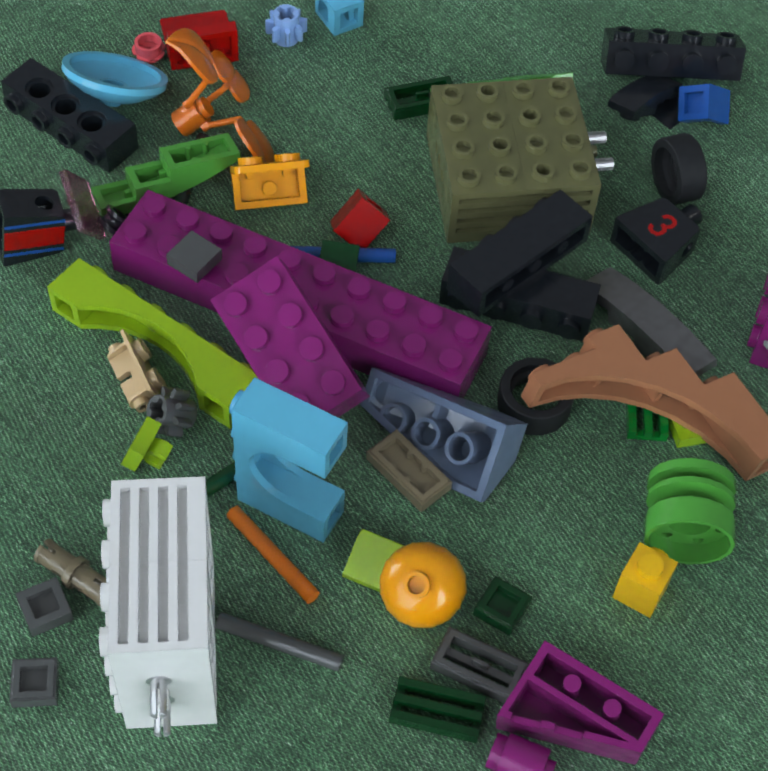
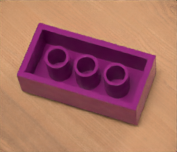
[210,256,370,417]

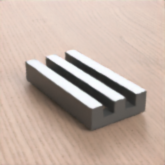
[430,626,529,703]

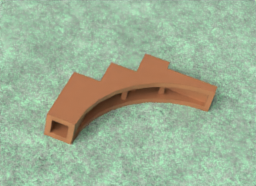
[521,324,768,482]

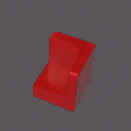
[330,188,390,248]

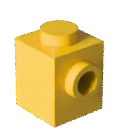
[612,542,678,618]

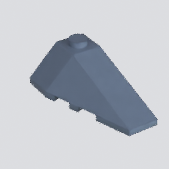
[360,367,528,502]

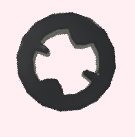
[97,204,127,235]

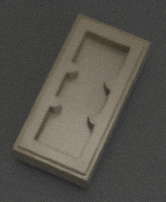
[366,429,452,513]

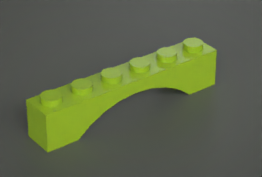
[47,258,258,429]

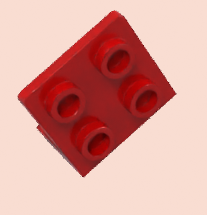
[160,10,239,71]

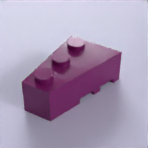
[496,640,664,765]

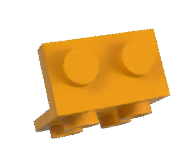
[230,152,310,210]

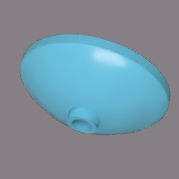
[61,51,168,107]

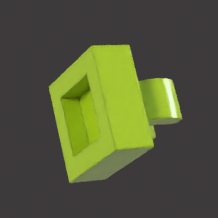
[121,416,173,472]

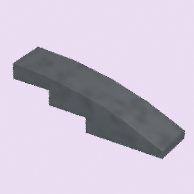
[586,267,717,376]

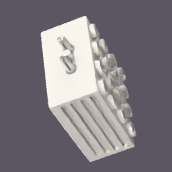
[99,476,217,737]

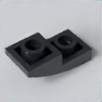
[607,76,683,121]

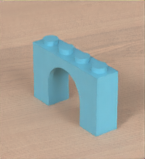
[229,377,348,543]

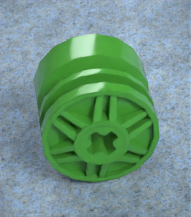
[644,458,736,565]

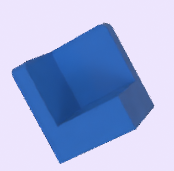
[678,83,730,125]

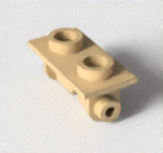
[107,329,167,413]

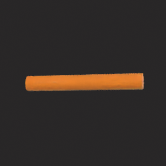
[226,505,320,604]

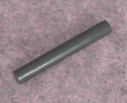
[215,612,344,672]

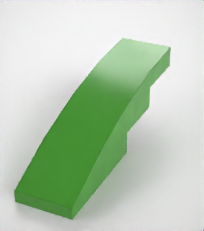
[91,132,241,216]

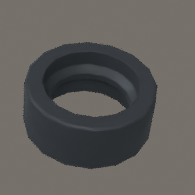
[651,133,707,205]
[497,357,574,435]

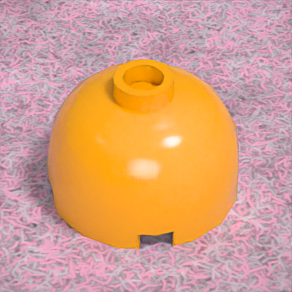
[380,542,467,628]

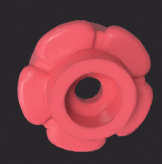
[132,32,166,64]

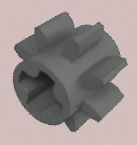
[146,386,197,437]

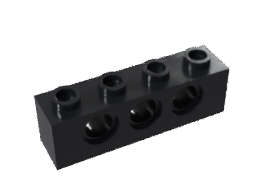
[1,58,139,173]

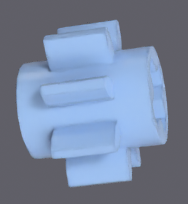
[265,4,307,47]

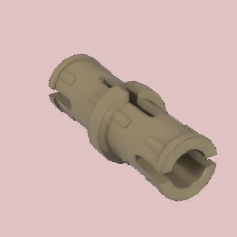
[33,538,107,607]

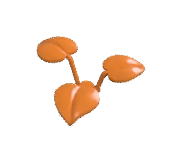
[165,28,274,163]

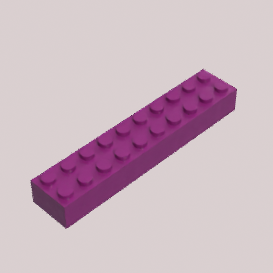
[109,190,492,398]

